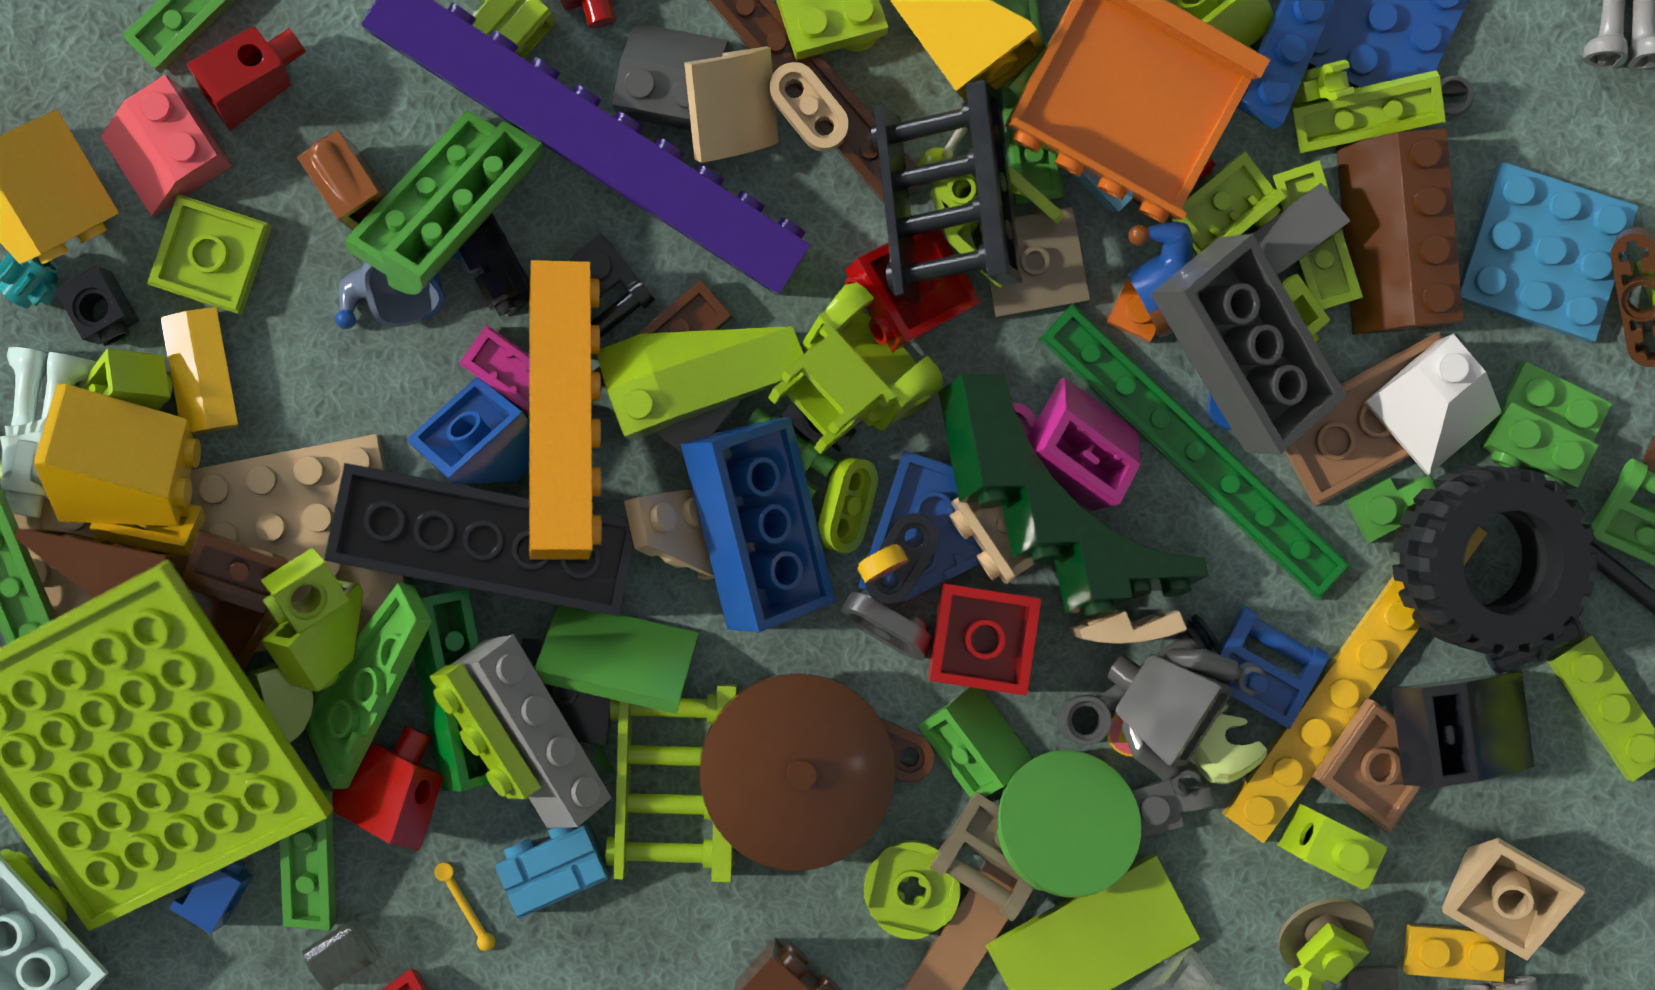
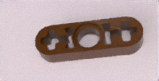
[1611,227,1655,367]

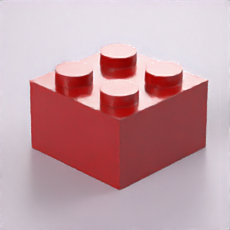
[927,583,1041,696]

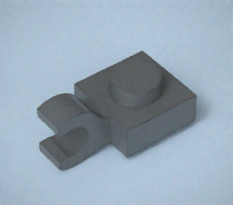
[1130,778,1215,838]

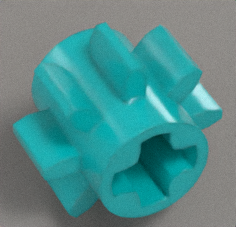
[0,253,60,308]

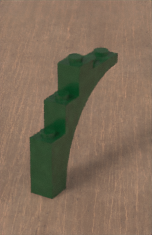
[938,374,1209,619]

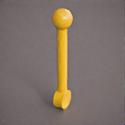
[434,862,496,951]

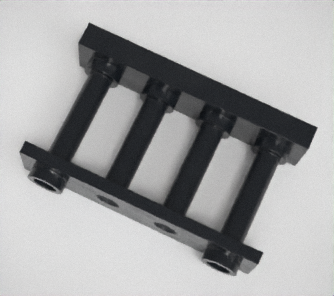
[871,80,1022,305]

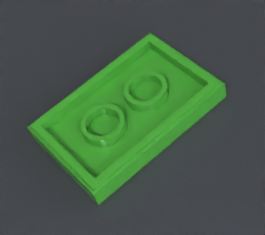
[535,605,699,714]

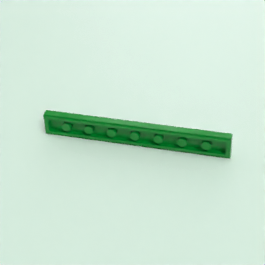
[1039,304,1352,600]

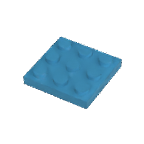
[1460,162,1639,343]

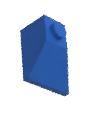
[406,377,529,484]

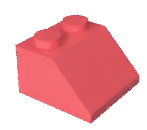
[101,75,233,217]

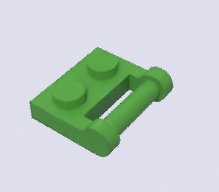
[1591,458,1655,566]

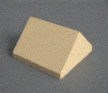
[1442,838,1585,961]

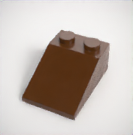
[15,528,189,598]

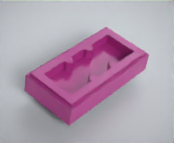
[459,325,529,413]

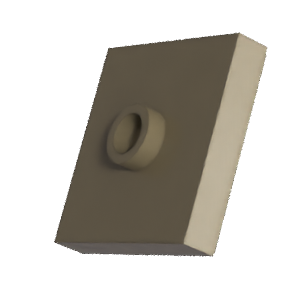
[978,207,1090,319]

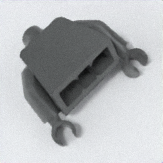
[1108,648,1266,797]

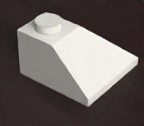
[1364,334,1502,475]

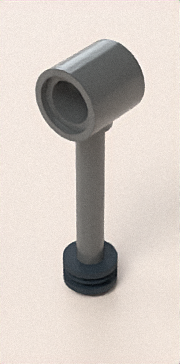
[1057,614,1219,745]

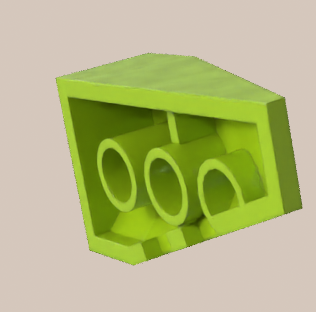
[597,326,804,441]

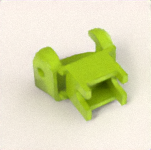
[768,283,943,455]

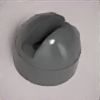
[1441,76,1474,117]

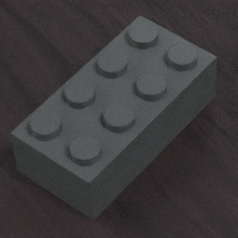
[1151,234,1347,454]

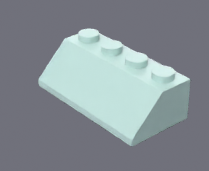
[0,855,109,990]

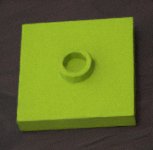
[147,194,272,315]

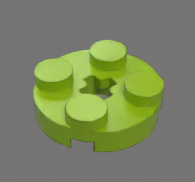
[863,840,960,940]

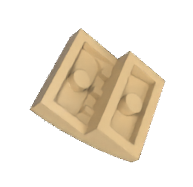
[684,46,779,163]
[1068,609,1187,643]

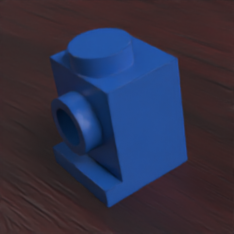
[169,859,254,934]

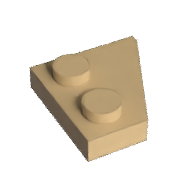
[624,489,714,581]

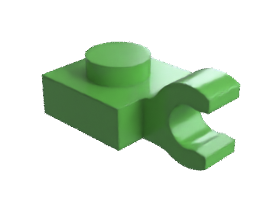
[1344,475,1436,543]

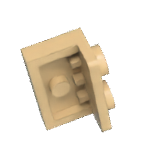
[949,498,1034,584]

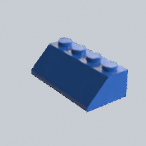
[681,417,836,632]

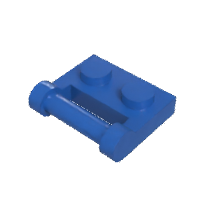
[1217,606,1329,729]

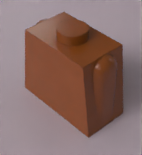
[297,130,388,231]

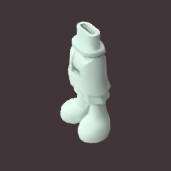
[0,347,96,518]

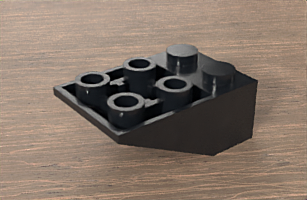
[1391,671,1535,788]

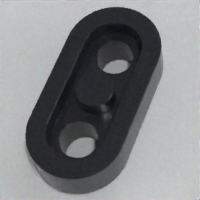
[865,513,939,604]

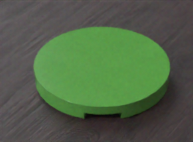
[997,750,1141,898]

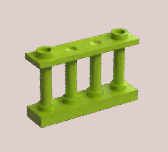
[605,683,738,882]

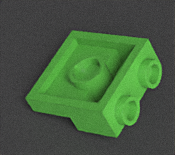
[1480,361,1612,489]

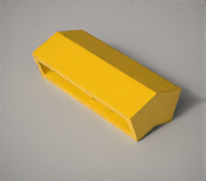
[160,307,238,435]

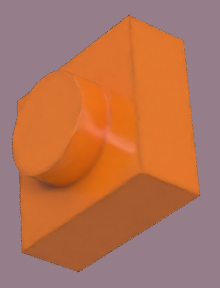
[1106,278,1156,343]

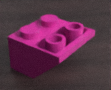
[1028,377,1141,511]

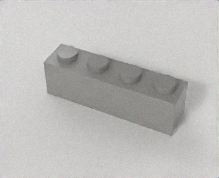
[451,635,612,828]

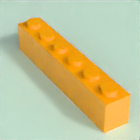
[529,260,602,559]

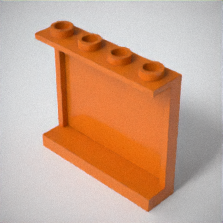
[1004,0,1270,223]

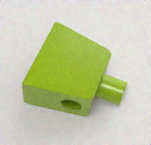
[1277,802,1388,891]

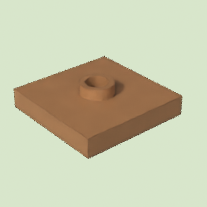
[1311,698,1421,833]

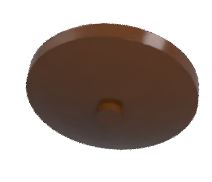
[699,673,895,871]

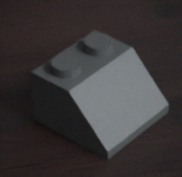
[612,23,728,130]

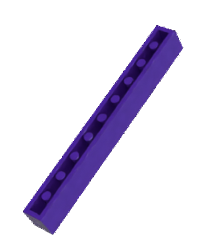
[361,0,810,295]

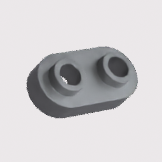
[841,590,933,660]

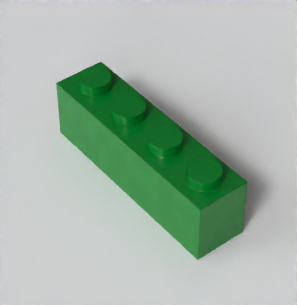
[414,588,490,791]

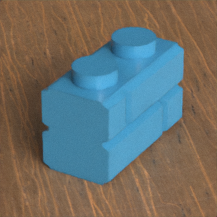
[495,821,612,919]

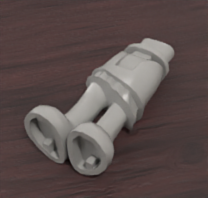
[1583,0,1655,69]

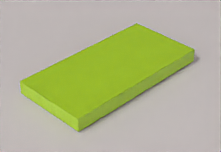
[985,852,1200,990]

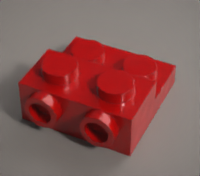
[845,230,981,353]

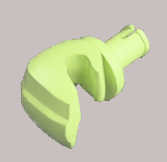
[1191,703,1267,784]

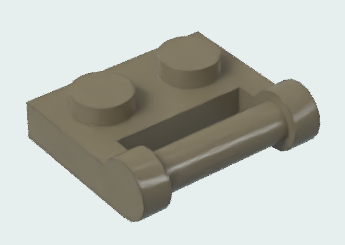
[929,792,1034,921]

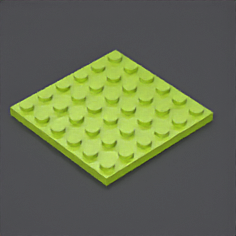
[0,560,333,931]

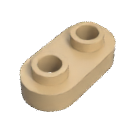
[770,62,848,152]

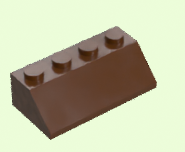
[1336,128,1464,335]

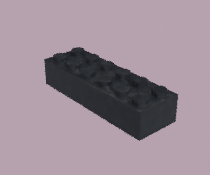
[324,463,634,617]

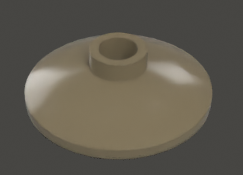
[1278,898,1374,968]

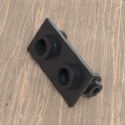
[459,213,529,317]

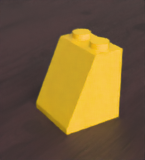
[890,0,1045,102]
[0,109,119,264]
[33,384,201,526]

